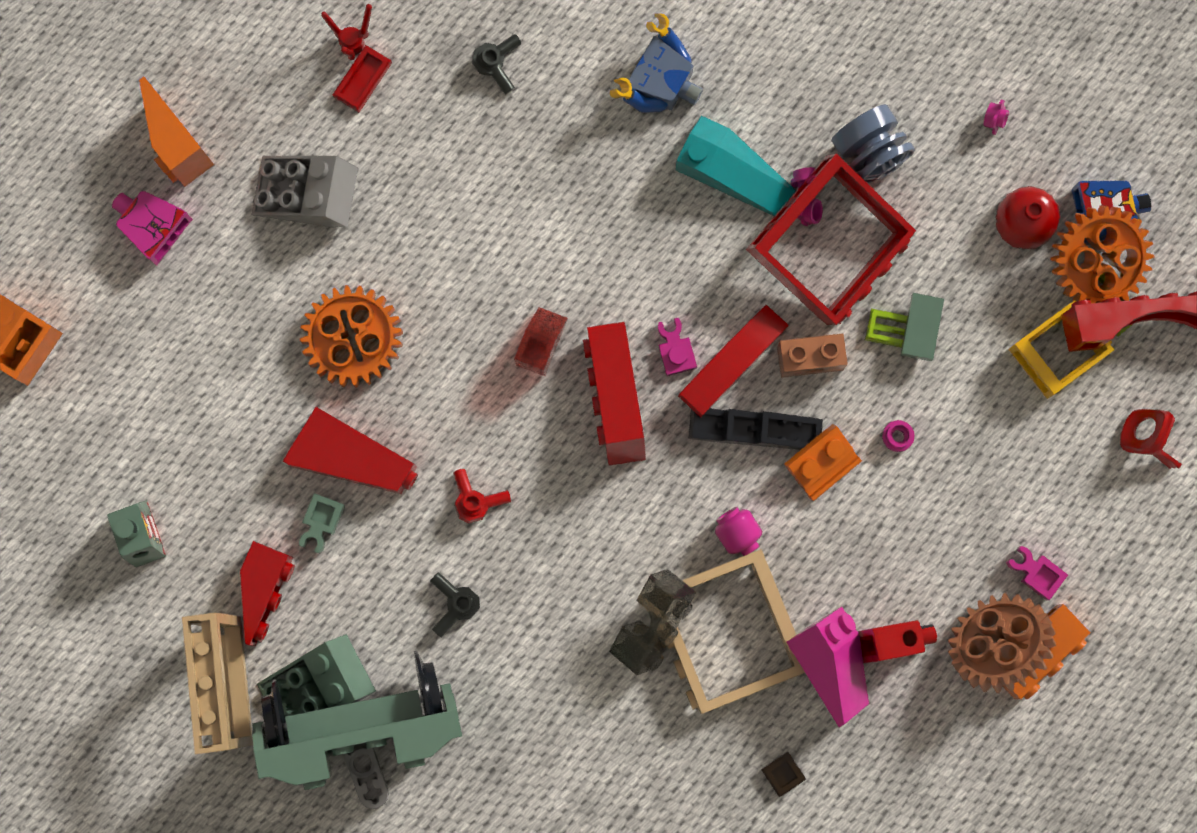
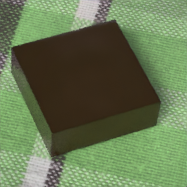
[761,751,806,797]

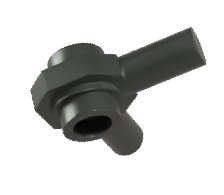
[471,34,521,95]
[430,572,480,638]

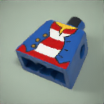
[1071,181,1152,245]

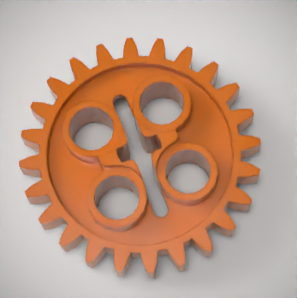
[1050,205,1154,304]
[300,285,403,388]

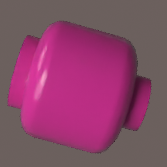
[715,507,763,556]

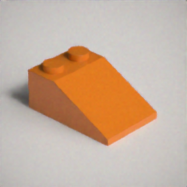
[139,77,214,187]

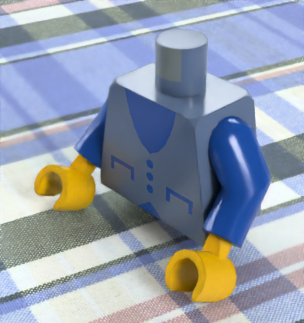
[610,13,703,113]

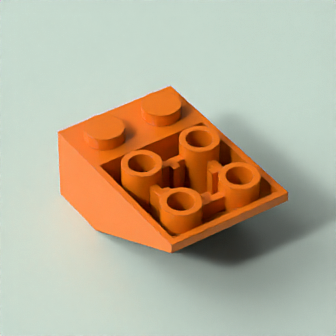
[0,294,63,386]

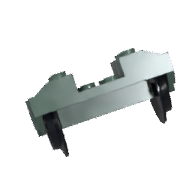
[252,651,462,790]

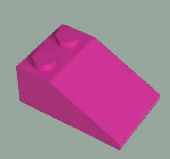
[786,607,869,727]

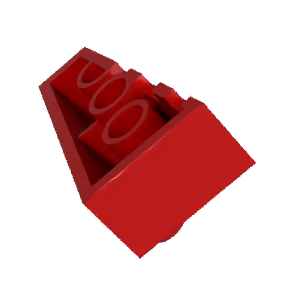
[583,322,646,466]

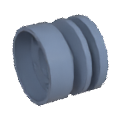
[831,104,916,184]

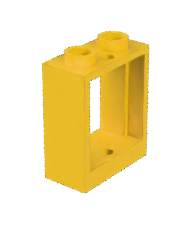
[1008,300,1114,399]

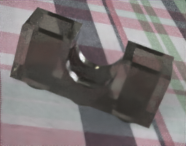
[609,569,697,675]

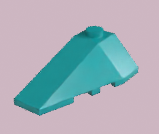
[675,116,796,216]

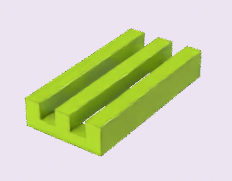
[865,308,907,348]

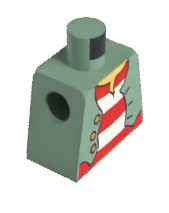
[107,500,166,568]

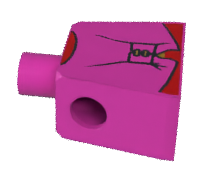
[112,191,193,266]

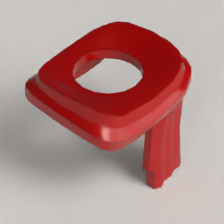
[1120,409,1182,469]

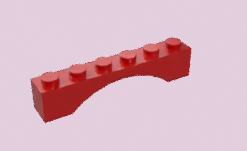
[1061,291,1197,352]

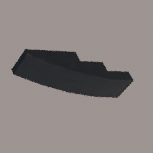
[688,408,823,450]

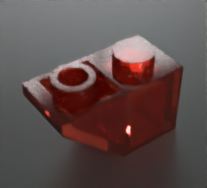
[514,307,568,376]

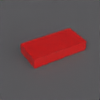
[332,45,392,113]

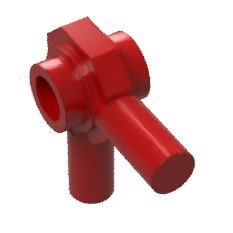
[453,469,511,524]

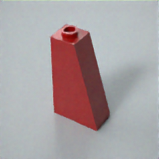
[283,407,418,494]

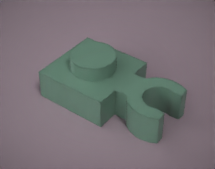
[299,493,345,554]

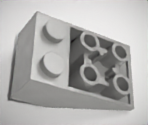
[251,156,358,227]

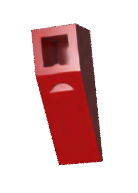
[240,541,295,646]

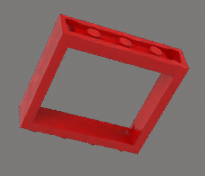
[746,153,916,325]

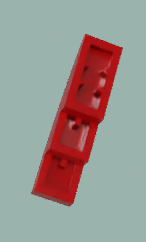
[678,305,789,417]

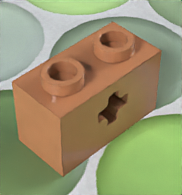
[777,333,848,378]

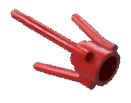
[321,4,372,60]

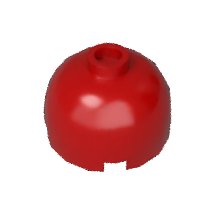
[996,186,1060,249]

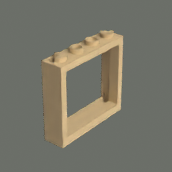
[650,549,805,714]
[182,613,253,754]

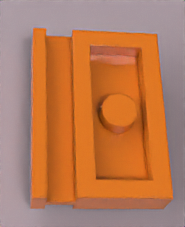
[784,424,862,501]

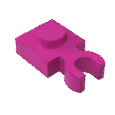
[658,318,697,376]
[1006,546,1068,601]

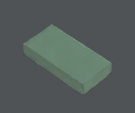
[900,293,944,361]

